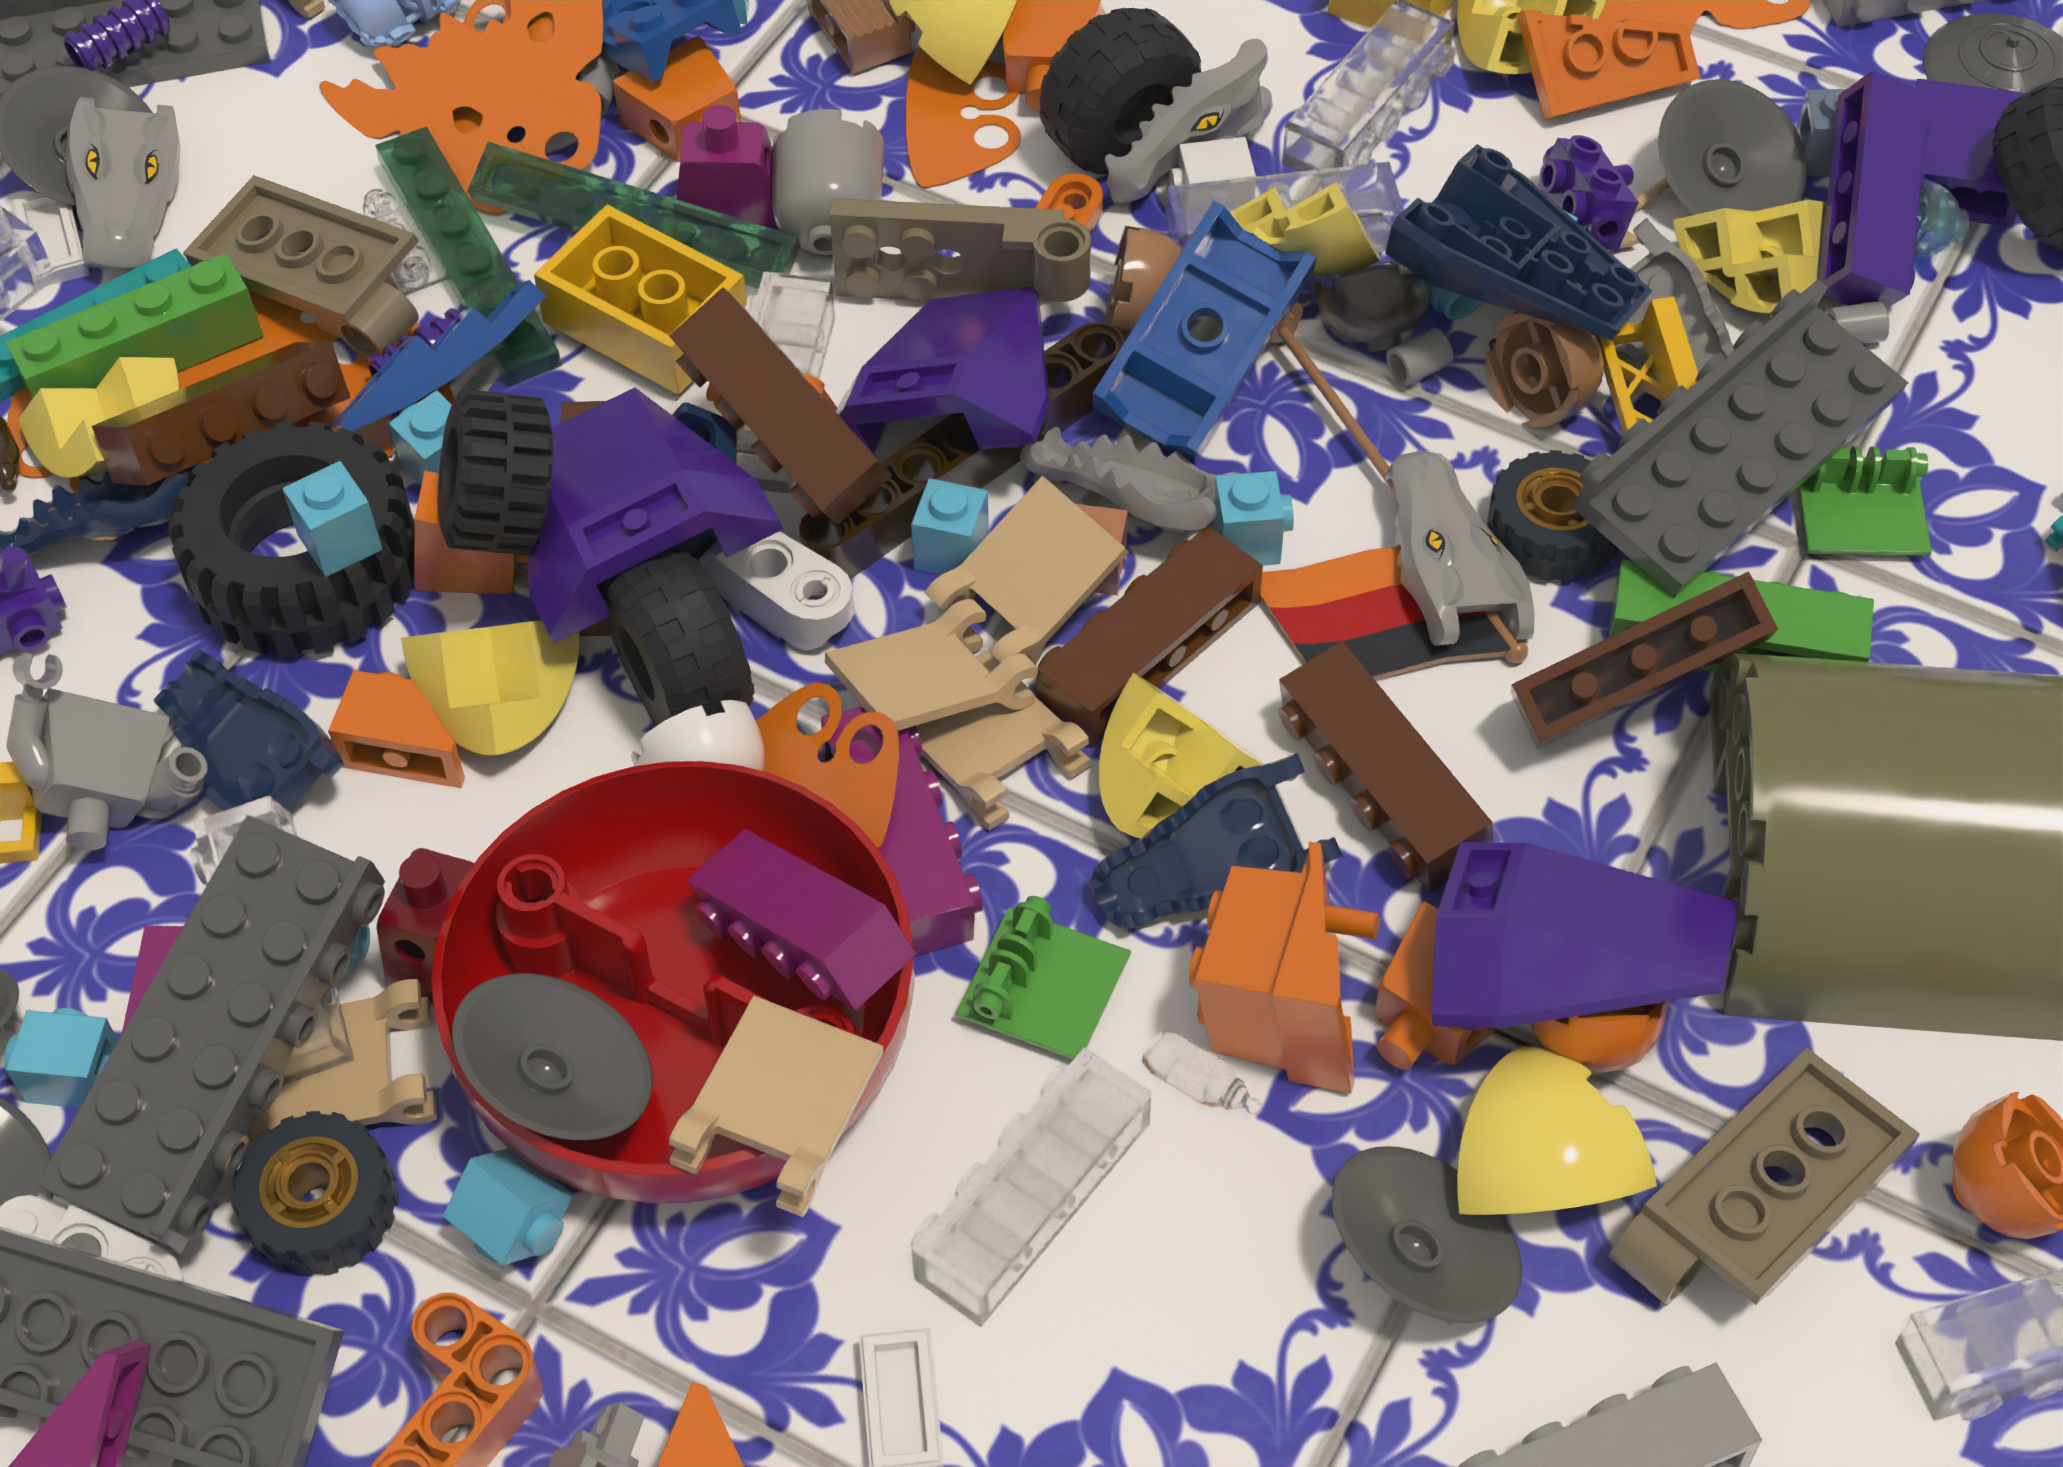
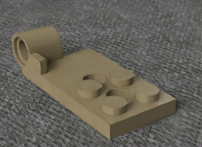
[183,175,419,359]
[829,198,1091,306]
[1609,1048,1920,1305]

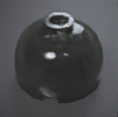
[1312,260,1432,352]

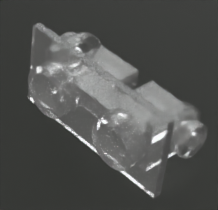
[363,189,448,296]

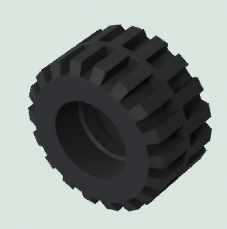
[438,389,553,555]

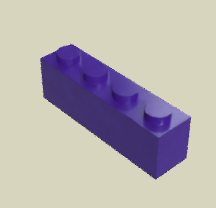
[1819,71,1930,309]

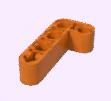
[370,1293,543,1467]

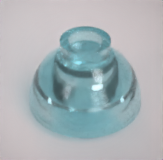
[1913,179,1969,259]

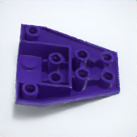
[836,286,1050,454]
[528,387,783,644]
[1431,842,1739,1030]

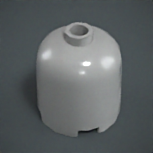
[772,109,885,255]

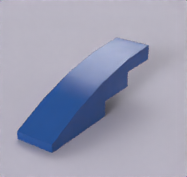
[331,280,546,433]

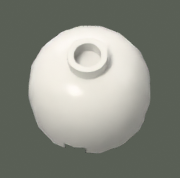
[631,700,766,771]

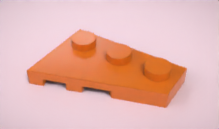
[1517,10,1701,121]

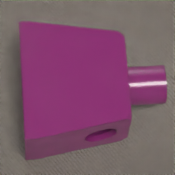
[674,105,777,228]

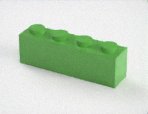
[6,253,264,399]
[1608,559,1874,673]

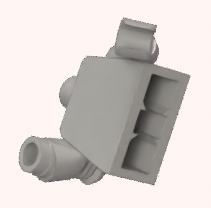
[6,652,207,850]

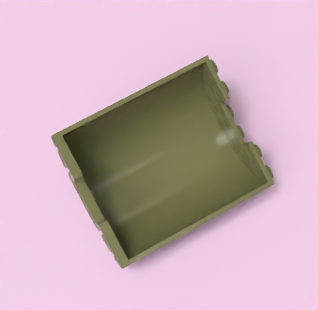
[1710,653,2063,1041]

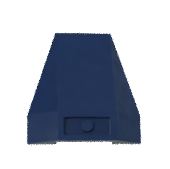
[1385,144,1652,340]

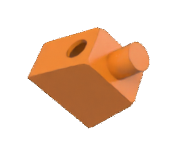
[1002,0,1102,111]
[612,35,741,161]
[414,471,528,594]
[1374,901,1497,1070]

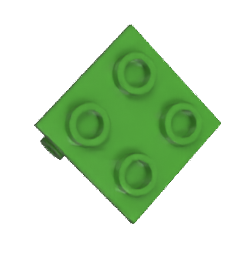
[1798,446,1932,556]
[956,895,1131,1062]

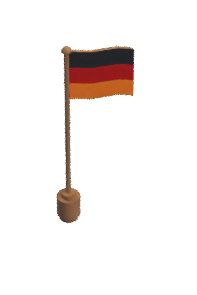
[1260,301,1528,681]

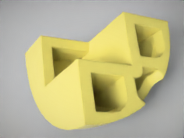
[889,0,1017,85]
[1457,0,1607,74]
[1230,182,1381,275]
[1673,200,1826,313]
[18,357,179,478]
[401,620,580,755]
[1098,673,1265,839]
[1457,1046,1657,1215]

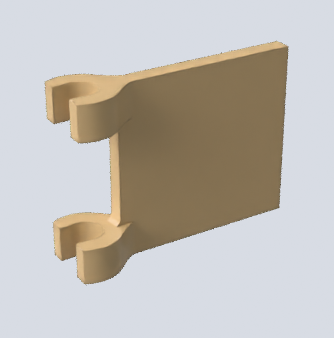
[925,475,1129,665]
[824,599,1038,731]
[916,650,1091,831]
[246,979,437,1148]
[669,996,883,1217]

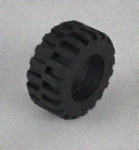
[169,421,414,657]

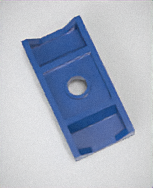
[599,0,742,83]
[1093,200,1317,465]

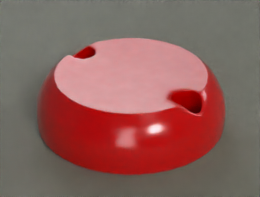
[431,761,915,1204]

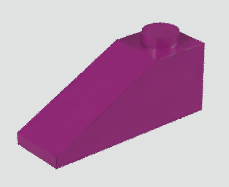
[8,1340,152,1467]

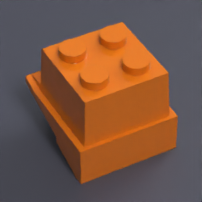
[1189,841,1380,1093]

